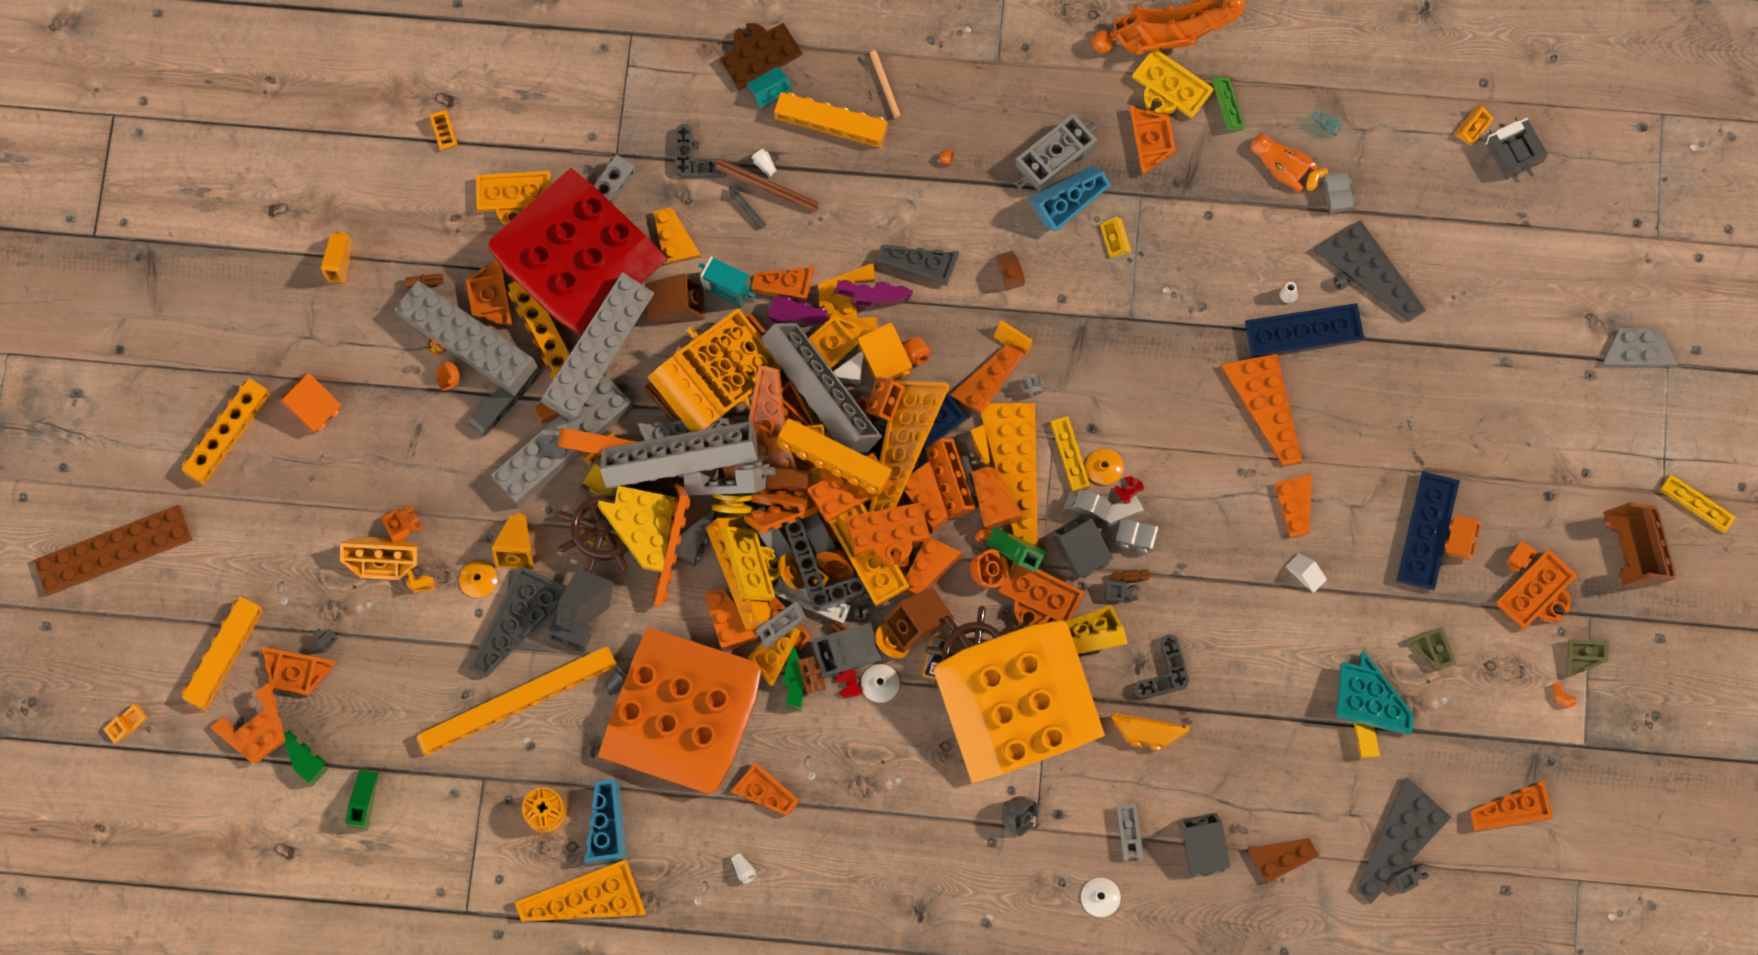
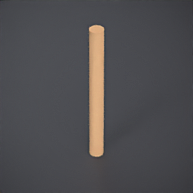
[870,50,901,119]

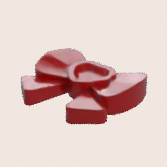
[1115,476,1144,504]
[835,669,863,699]

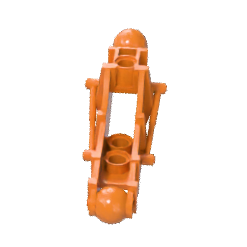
[1091,0,1246,55]

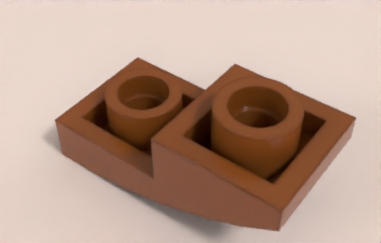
[766,468,810,491]

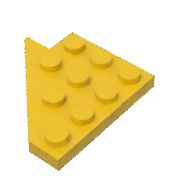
[597,486,675,572]

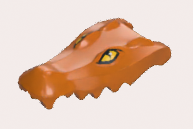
[1250,133,1318,193]

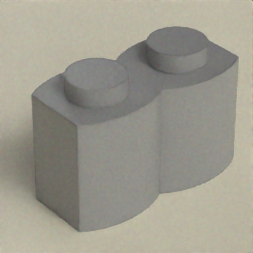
[1323,171,1356,214]
[1115,519,1159,554]

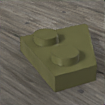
[1407,627,1456,671]
[1566,639,1609,677]

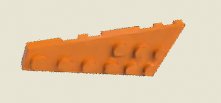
[1221,354,1302,467]

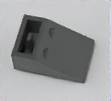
[812,623,882,677]

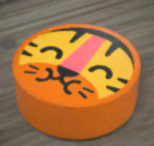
[427,338,446,355]

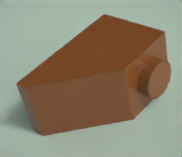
[995,250,1025,291]

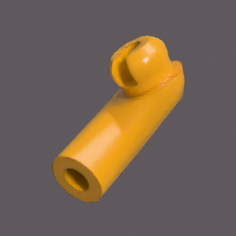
[1306,167,1329,191]

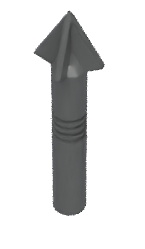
[728,186,766,229]

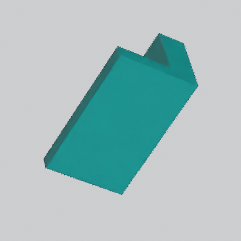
[746,66,792,108]

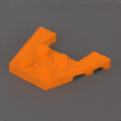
[210,682,286,764]

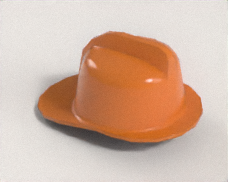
[815,548,854,581]

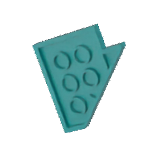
[1335,651,1414,735]

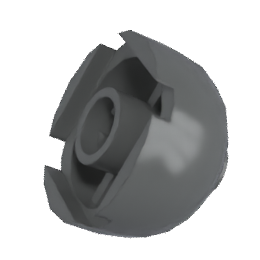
[1002,796,1040,836]

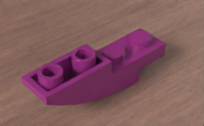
[834,280,913,307]

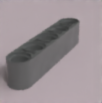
[468,360,544,437]

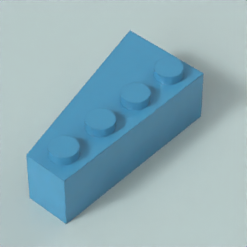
[1027,166,1111,232]
[584,779,628,866]

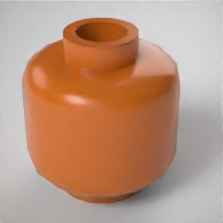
[903,337,930,365]

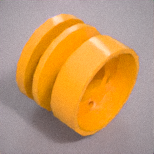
[522,787,567,834]

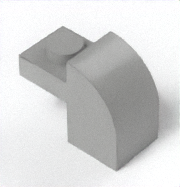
[1063,489,1111,521]

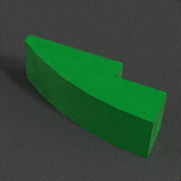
[782,647,804,711]

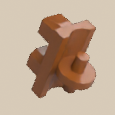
[798,655,826,694]

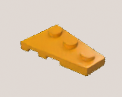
[653,207,702,265]

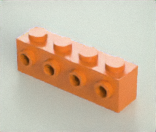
[925,439,977,519]

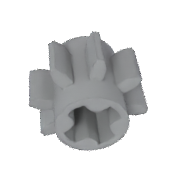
[1021,373,1045,397]

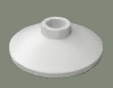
[861,664,900,703]
[1081,878,1121,917]

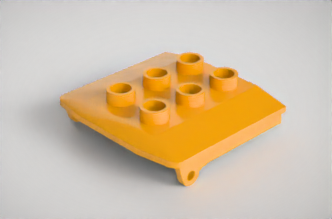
[934,620,1105,783]

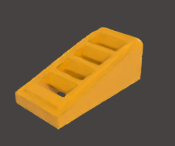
[429,110,458,151]
[970,425,990,468]

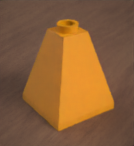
[492,513,534,570]

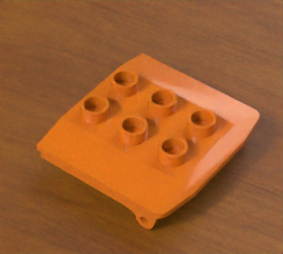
[598,627,761,795]

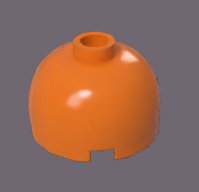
[969,549,1009,588]

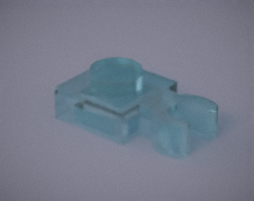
[1310,108,1342,136]

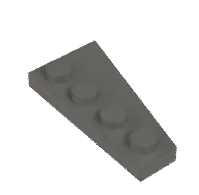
[876,245,959,286]

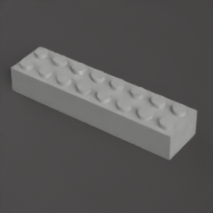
[540,272,654,422]
[394,280,538,396]
[761,323,882,453]
[491,376,633,508]
[600,421,758,488]

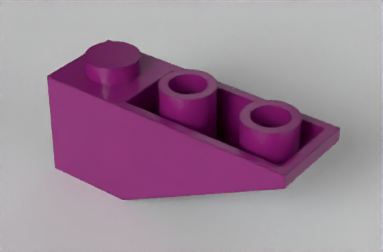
[767,296,831,326]

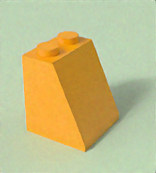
[857,322,913,382]

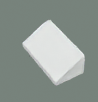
[1105,495,1144,527]

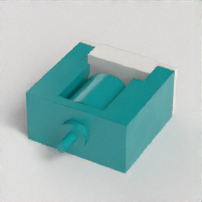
[698,256,756,308]

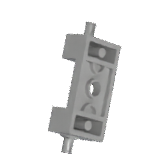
[1015,113,1098,192]
[678,461,775,495]

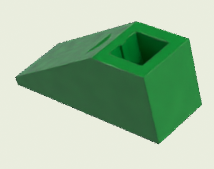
[986,527,1046,572]
[283,730,328,787]
[345,770,379,830]

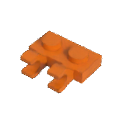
[381,505,423,543]

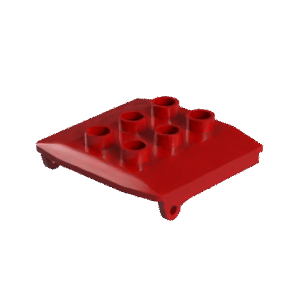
[488,168,667,335]

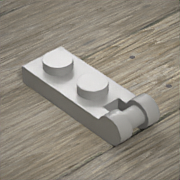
[756,602,807,648]
[1116,804,1143,861]

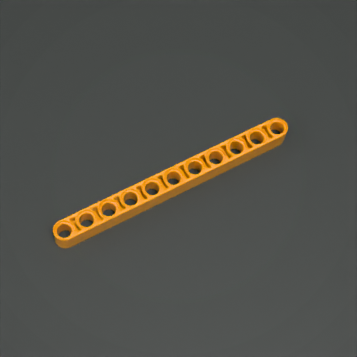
[416,647,617,756]

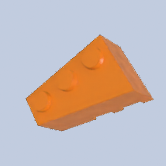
[902,461,948,533]
[903,537,962,596]

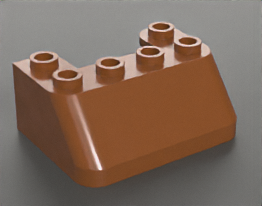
[1603,502,1676,588]

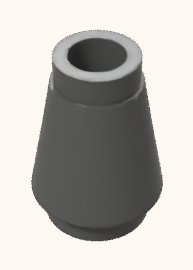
[602,666,628,695]

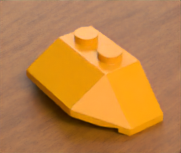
[340,537,417,580]
[1111,712,1190,751]

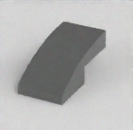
[801,513,836,554]

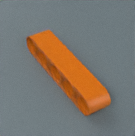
[557,428,636,455]

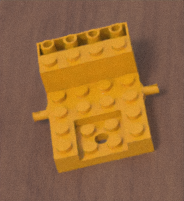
[647,308,783,432]

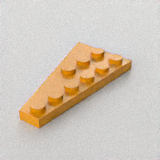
[514,859,647,922]

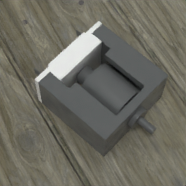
[1486,117,1548,180]

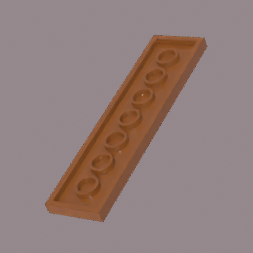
[34,505,193,596]

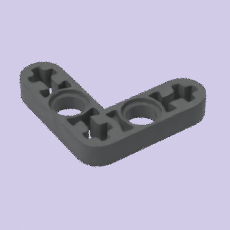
[675,124,727,178]
[1133,634,1189,700]

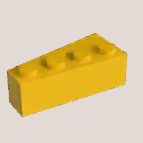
[1064,604,1128,654]

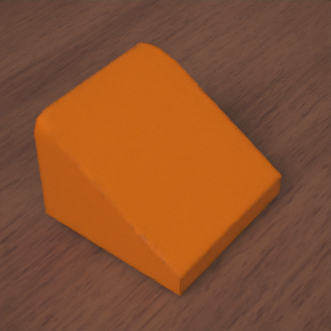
[534,403,559,424]

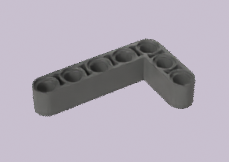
[786,519,865,611]

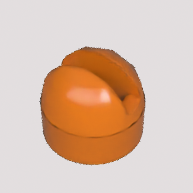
[939,150,954,165]

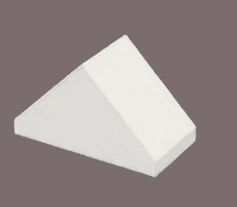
[834,352,864,386]
[1285,553,1327,593]

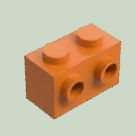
[864,377,905,422]
[1445,515,1482,561]

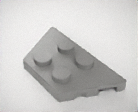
[1603,328,1678,367]

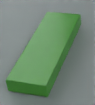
[1212,77,1245,131]

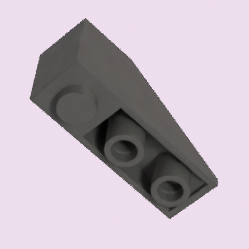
[675,510,719,567]

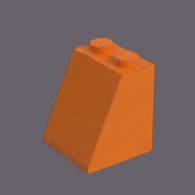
[278,373,341,432]

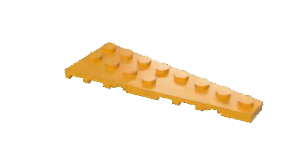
[869,381,950,512]
[981,403,1038,547]

